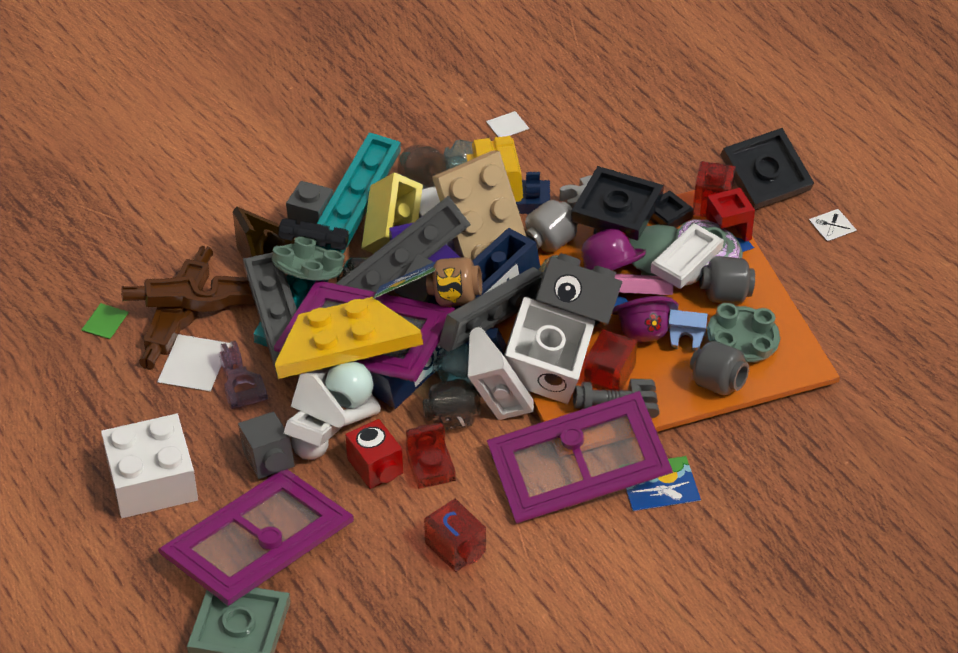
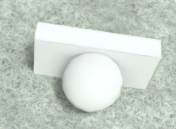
[651,223,724,289]
[284,411,342,460]

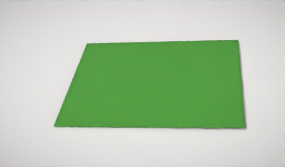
[81,303,129,339]

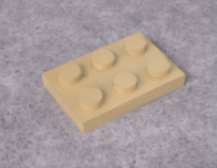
[432,150,527,261]

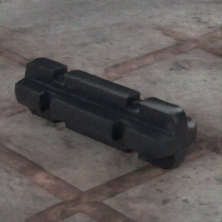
[278,218,349,250]

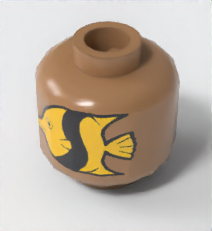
[426,257,482,307]

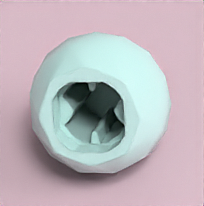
[325,361,374,408]

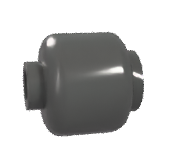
[699,256,755,305]
[690,341,749,396]

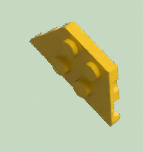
[275,297,423,379]

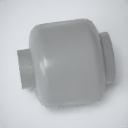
[525,200,578,253]

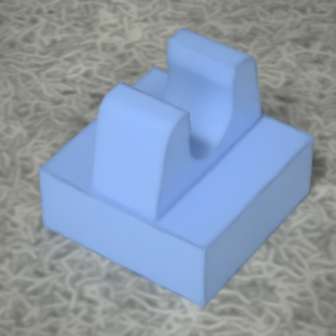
[669,309,708,351]

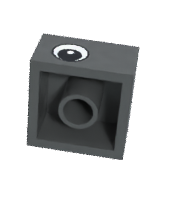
[534,253,623,329]

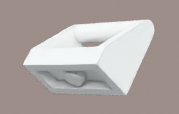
[468,327,534,420]
[291,366,381,428]

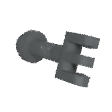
[573,379,659,418]

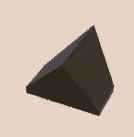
[233,207,295,259]

